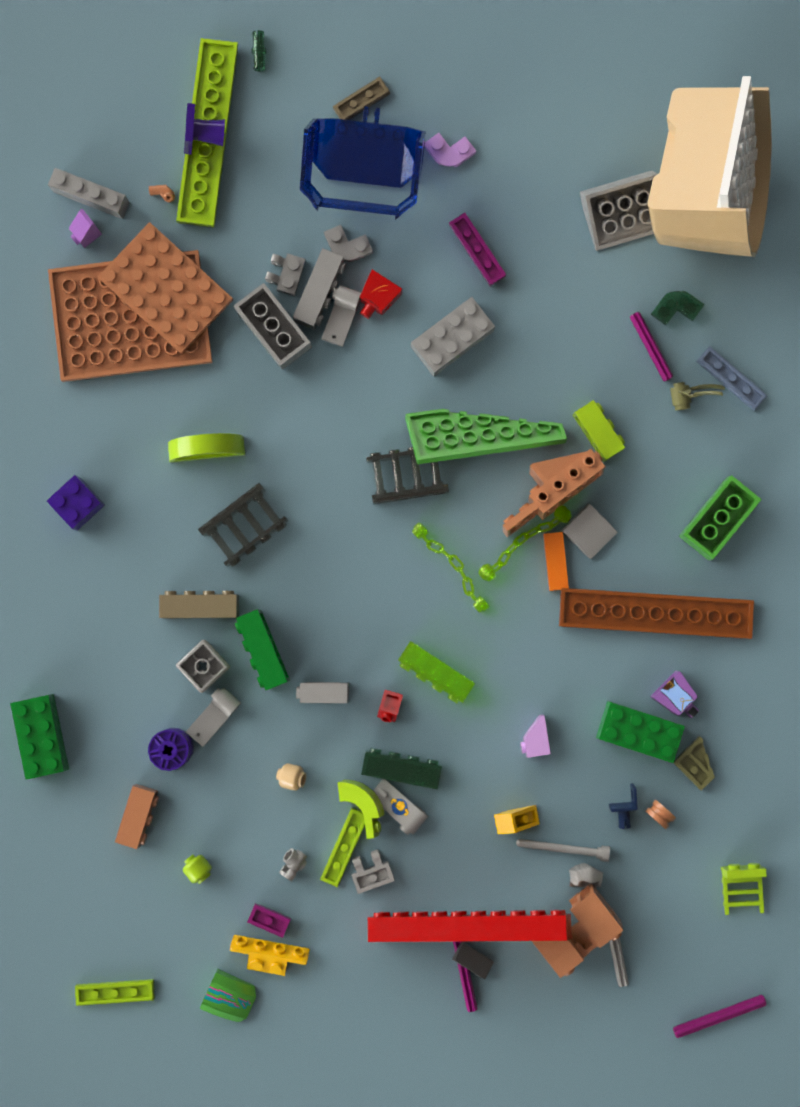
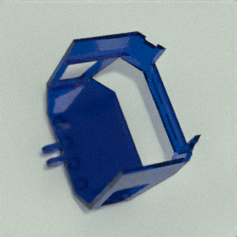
[300,106,426,220]

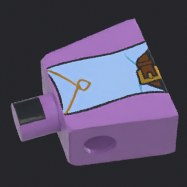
[650,671,699,718]

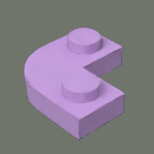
[424,133,476,168]

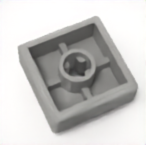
[176,640,230,693]

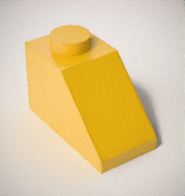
[494,805,540,834]

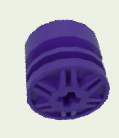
[148,728,194,771]

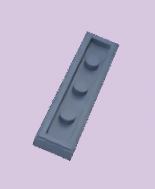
[696,346,767,411]

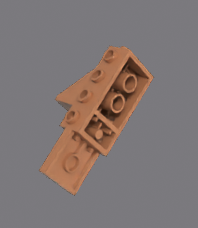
[503,449,605,538]

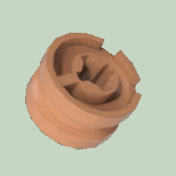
[645,800,676,829]

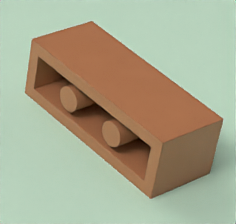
[115,784,159,849]

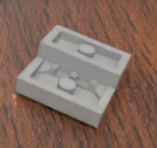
[562,503,618,559]

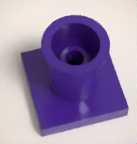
[184,103,225,154]

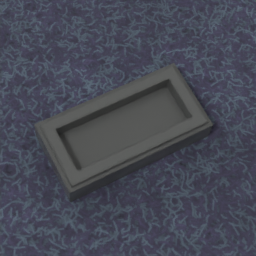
[452,942,494,980]

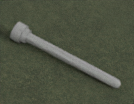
[516,839,610,862]

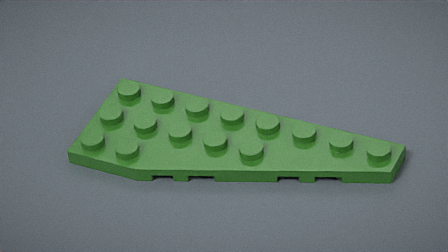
[405,409,567,464]

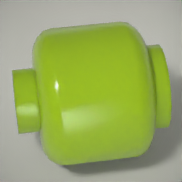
[182,854,212,884]

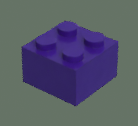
[47,475,105,531]

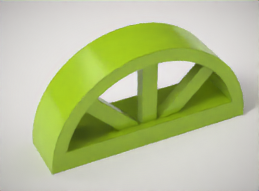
[168,433,245,463]

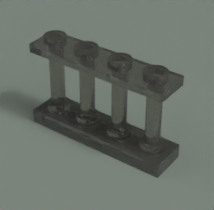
[366,447,449,504]
[198,483,288,567]

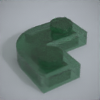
[651,290,705,325]

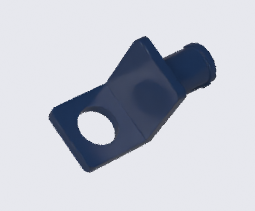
[609,783,638,829]

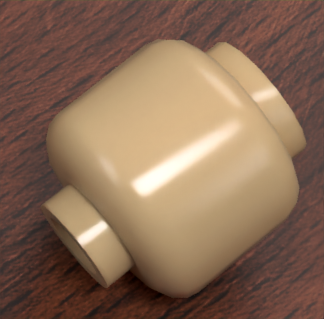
[276,763,306,791]

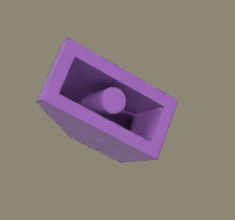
[69,209,102,248]

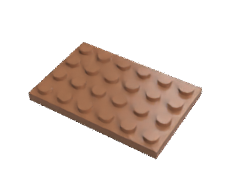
[98,222,233,355]

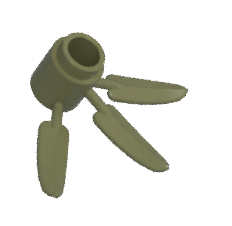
[670,382,725,411]

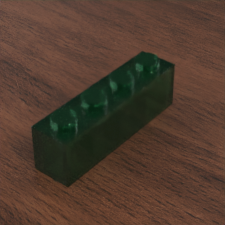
[361,748,442,790]

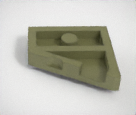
[674,736,715,791]

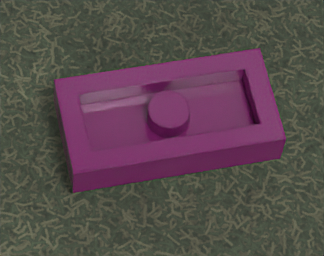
[247,903,291,938]

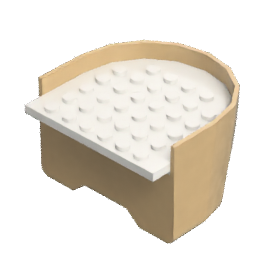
[648,76,772,257]

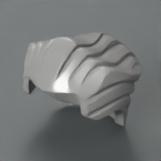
[569,863,603,888]

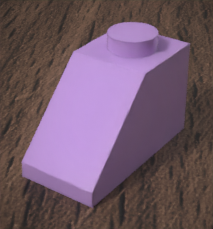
[520,715,551,758]

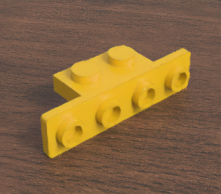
[230,935,310,976]

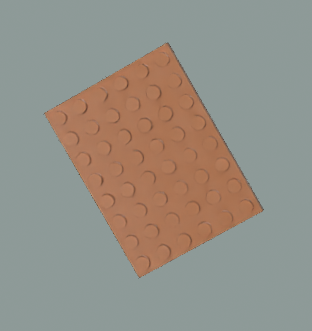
[48,250,213,382]

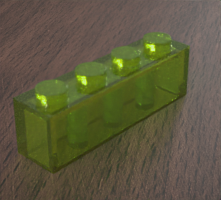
[398,641,475,704]

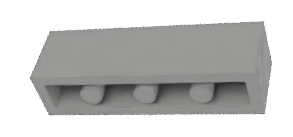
[48,168,130,219]
[293,248,346,330]

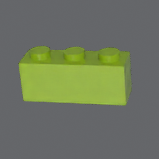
[572,400,625,463]

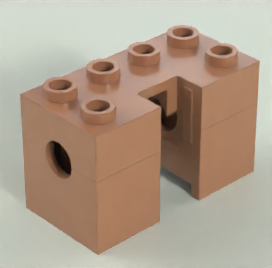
[532,883,624,978]

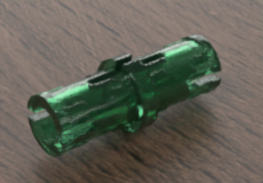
[251,30,266,72]

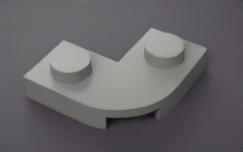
[324,225,373,262]

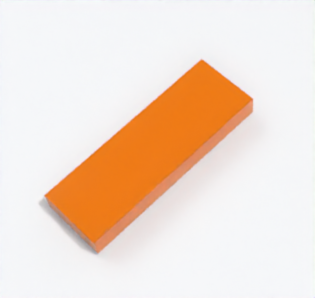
[543,532,569,591]

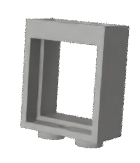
[296,682,349,703]

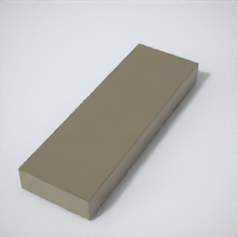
[333,76,390,124]

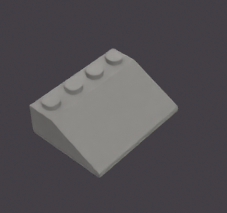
[580,170,658,251]

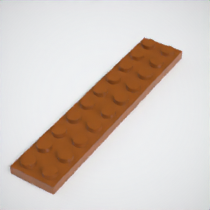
[559,588,754,639]

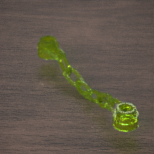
[478,505,571,581]
[412,522,490,613]

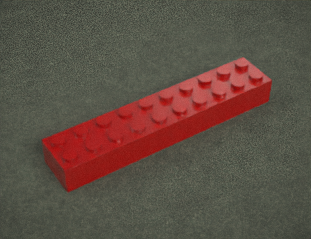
[367,910,572,942]

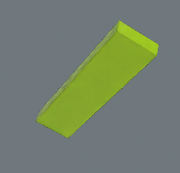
[320,807,365,888]
[75,979,155,1006]

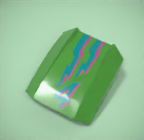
[200,969,256,1022]

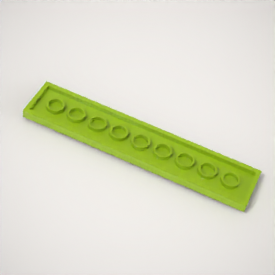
[176,38,239,228]

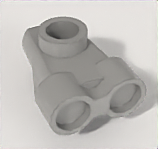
[279,848,307,882]

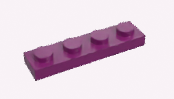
[449,213,506,287]

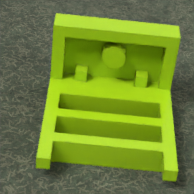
[721,863,767,915]

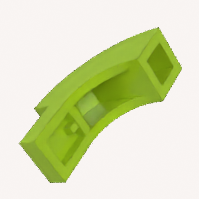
[337,780,385,839]

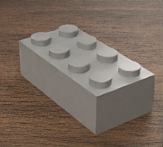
[234,283,312,370]
[411,297,495,377]

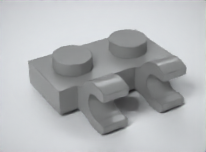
[265,253,306,296]
[351,849,395,894]

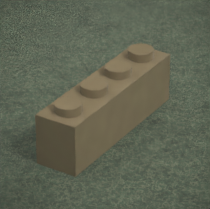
[159,591,239,618]

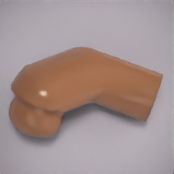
[149,185,175,203]

